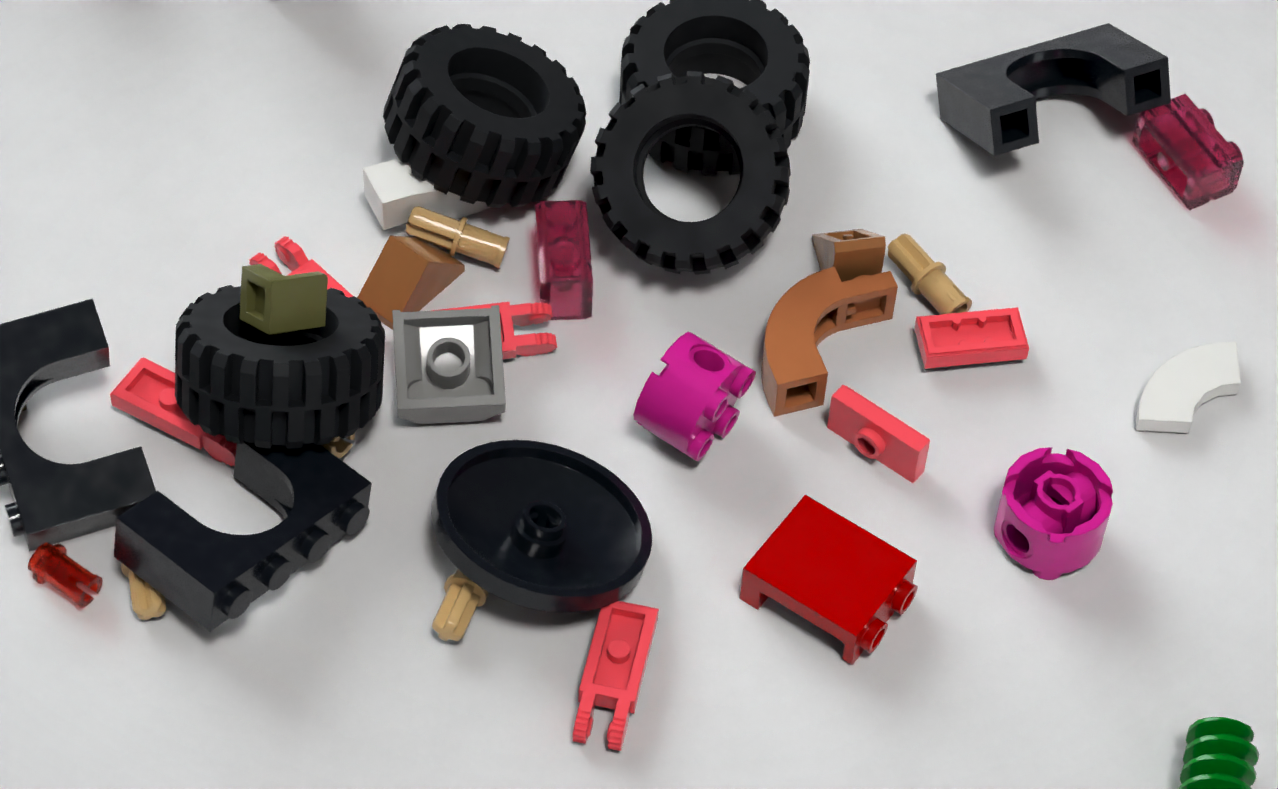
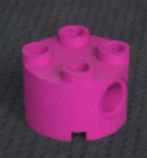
[633,332,756,461]
[993,447,1113,580]

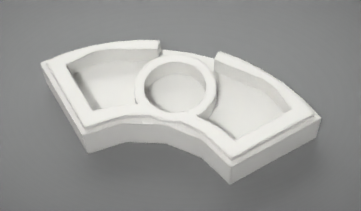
[1136,342,1241,433]

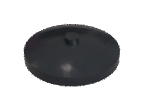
[431,440,652,613]

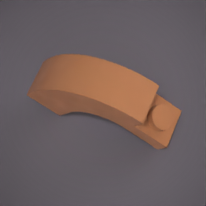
[761,266,898,417]

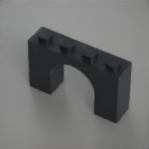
[936,23,1171,156]
[0,298,156,551]
[114,442,372,632]

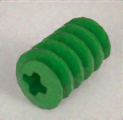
[1179,717,1259,789]

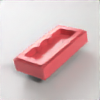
[914,307,1029,369]
[827,385,930,483]

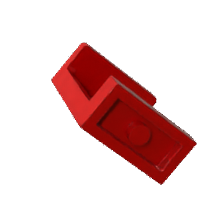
[740,495,918,665]

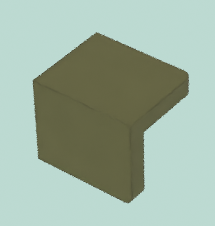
[239,264,328,335]

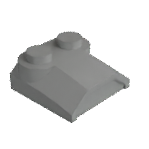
[392,305,506,424]

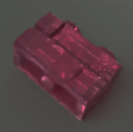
[1132,94,1244,210]
[535,200,593,320]

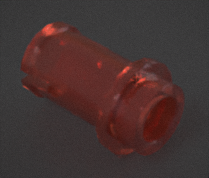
[28,542,103,608]

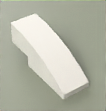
[363,158,492,230]

